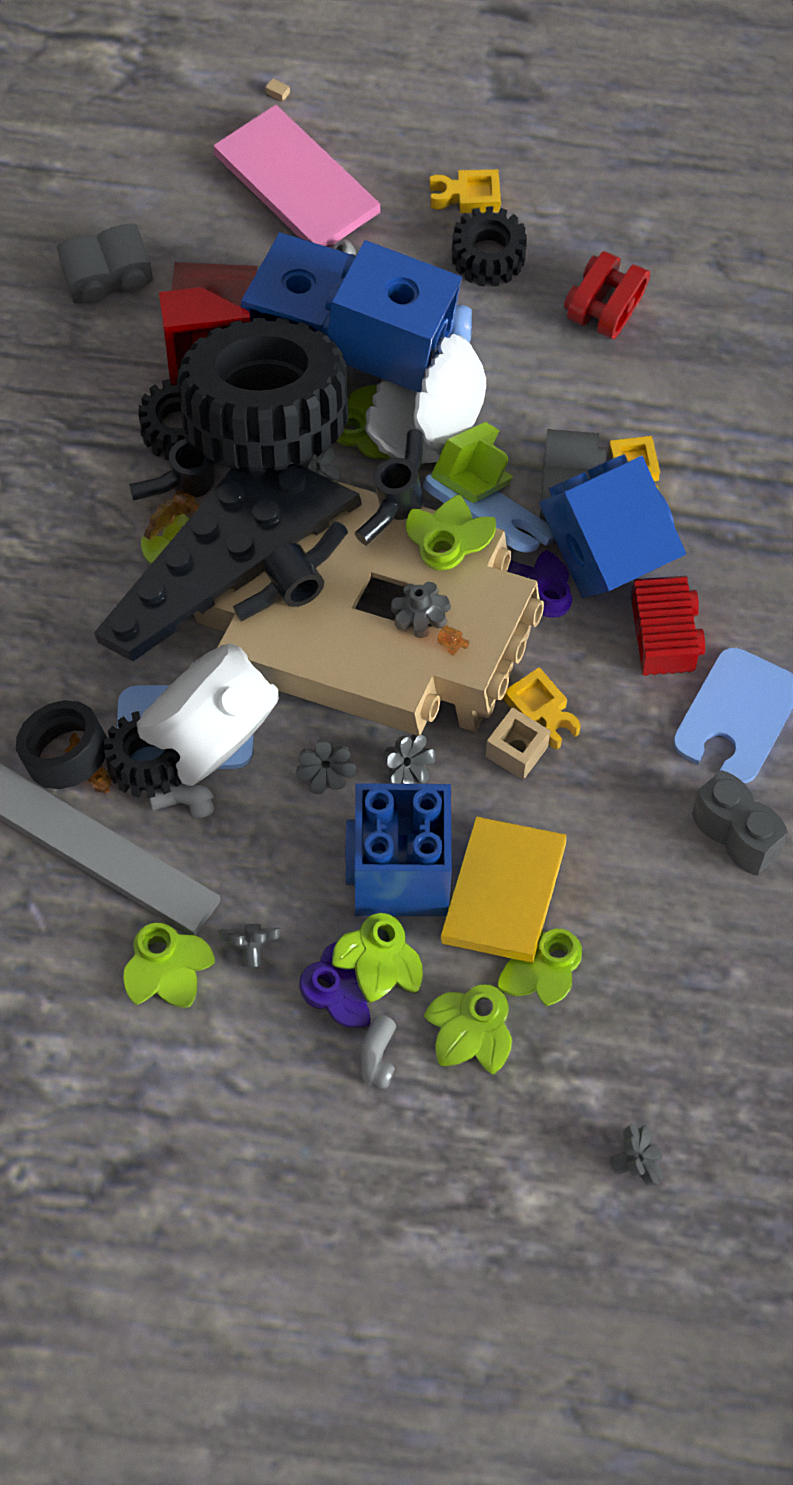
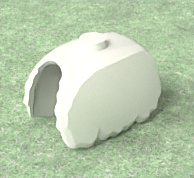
[365,334,486,464]
[137,644,279,786]

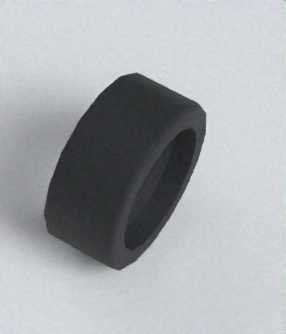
[16,700,108,789]

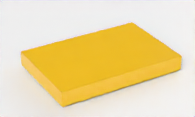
[441,817,566,963]

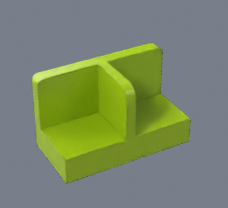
[431,422,513,503]

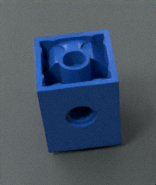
[241,232,350,332]
[322,240,462,392]
[538,454,687,599]
[345,783,452,917]

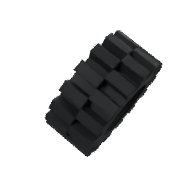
[452,206,527,287]
[138,378,189,461]
[104,711,181,798]

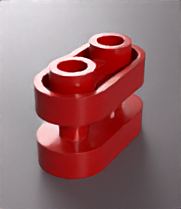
[564,251,650,340]

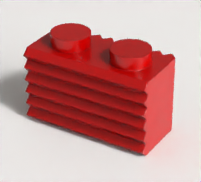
[630,575,705,676]

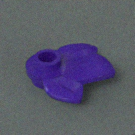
[507,550,572,618]
[299,942,371,1028]

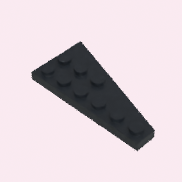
[94,463,362,662]

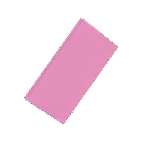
[213,105,380,247]

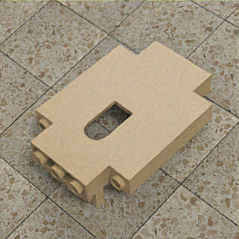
[193,480,544,736]

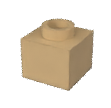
[485,707,550,780]

